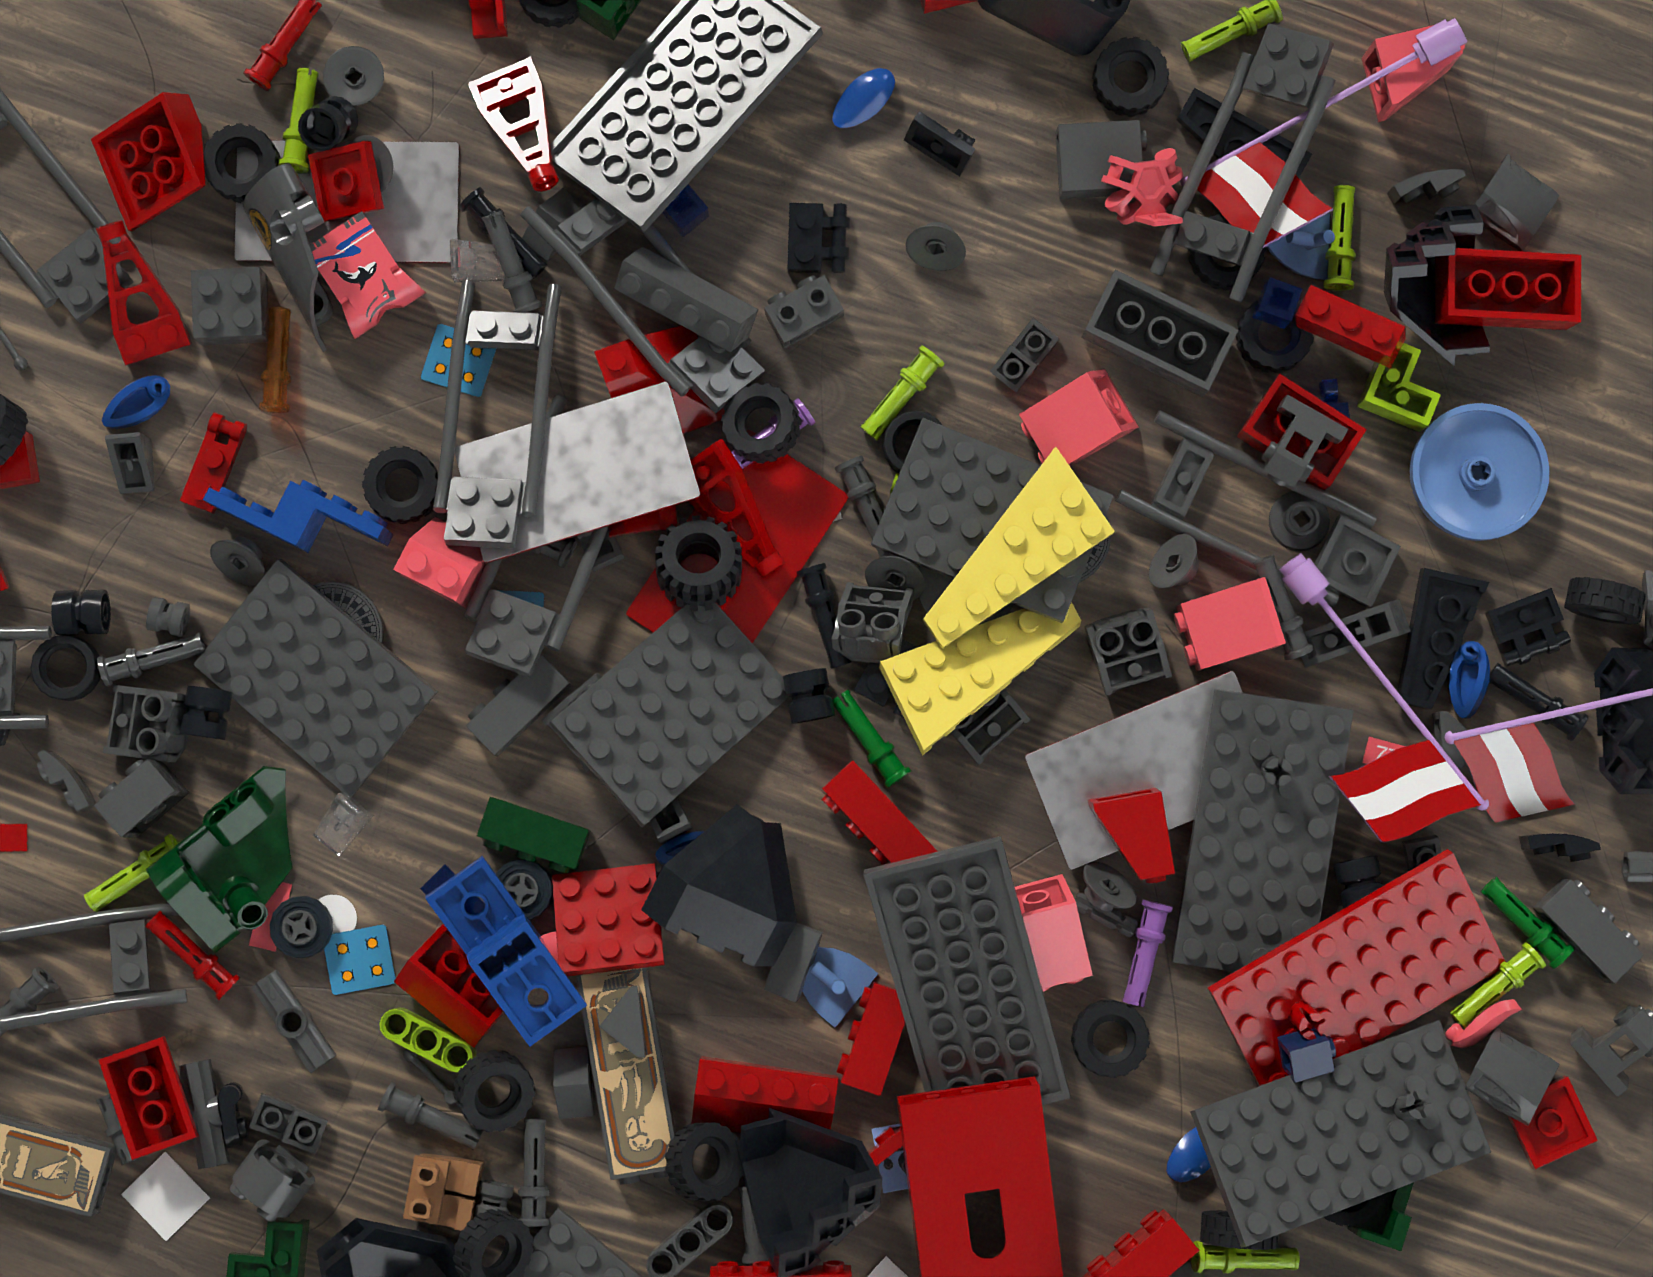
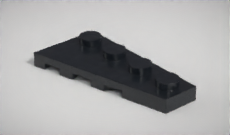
[1176,88,1312,178]
[1395,568,1490,709]

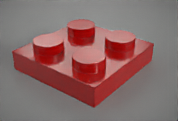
[308,141,384,222]
[1507,1076,1598,1169]

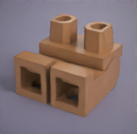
[403,1153,485,1231]

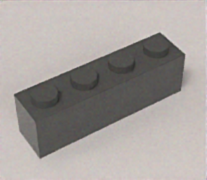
[614,247,759,352]

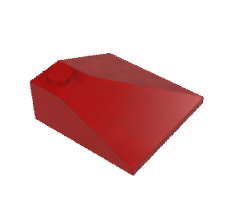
[91,92,206,231]
[594,325,725,434]

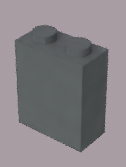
[1055,120,1147,199]

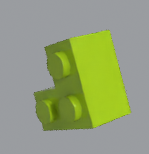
[1357,343,1441,432]

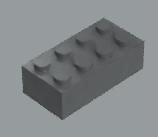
[1081,269,1238,397]

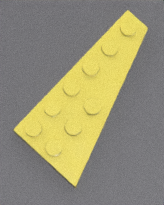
[923,447,1115,649]
[879,602,1082,756]

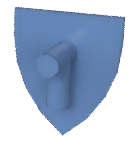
[1267,213,1335,280]
[802,947,878,1028]

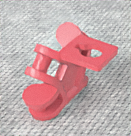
[1101,148,1184,226]

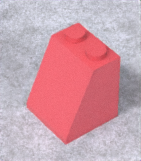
[1362,25,1465,122]
[1019,369,1139,466]
[393,517,486,609]
[1174,577,1286,672]
[1015,874,1093,992]

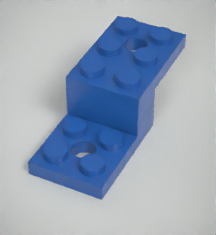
[203,480,394,553]
[425,856,587,1047]

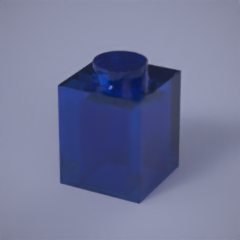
[662,184,709,237]
[1252,277,1303,329]

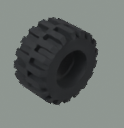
[655,516,742,611]

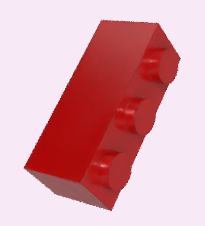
[1295,285,1406,368]
[836,981,905,1096]

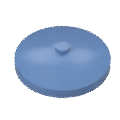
[1410,403,1549,541]

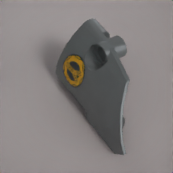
[243,163,333,352]

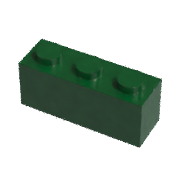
[477,797,591,874]

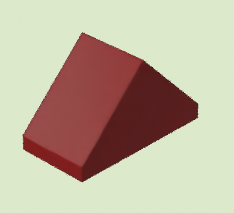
[0,431,40,489]

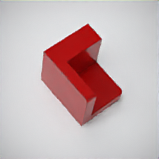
[468,0,508,39]

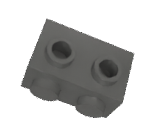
[764,275,844,349]

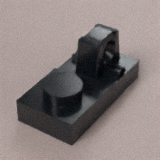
[904,111,975,177]

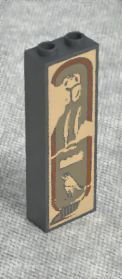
[576,967,676,1185]
[0,1113,117,1217]

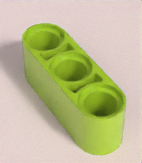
[379,1007,477,1073]

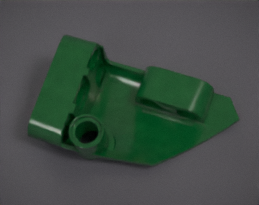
[146,766,293,953]

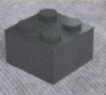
[191,267,270,346]
[94,759,190,838]

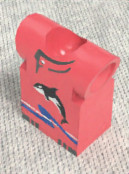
[310,211,426,339]

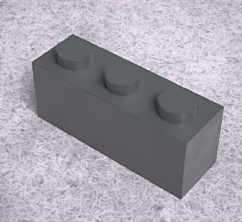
[466,654,572,757]
[1533,879,1644,984]

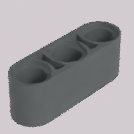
[646,1201,733,1277]

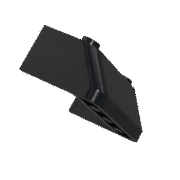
[978,0,1130,57]

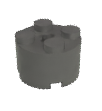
[230,1140,315,1222]

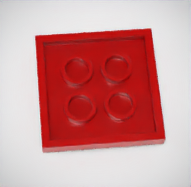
[552,863,665,977]

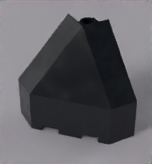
[1384,205,1490,366]
[1594,647,1653,794]
[641,804,797,967]
[735,1108,882,1277]
[316,1218,461,1277]

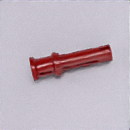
[243,0,322,91]
[145,910,241,1001]

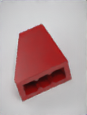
[1088,788,1175,883]

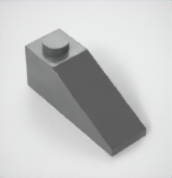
[1301,599,1411,668]

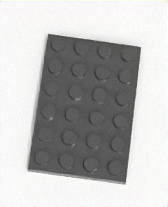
[871,418,1114,623]
[193,559,438,798]
[549,603,789,827]

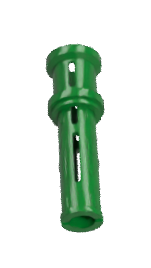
[832,690,912,789]
[1481,876,1575,969]

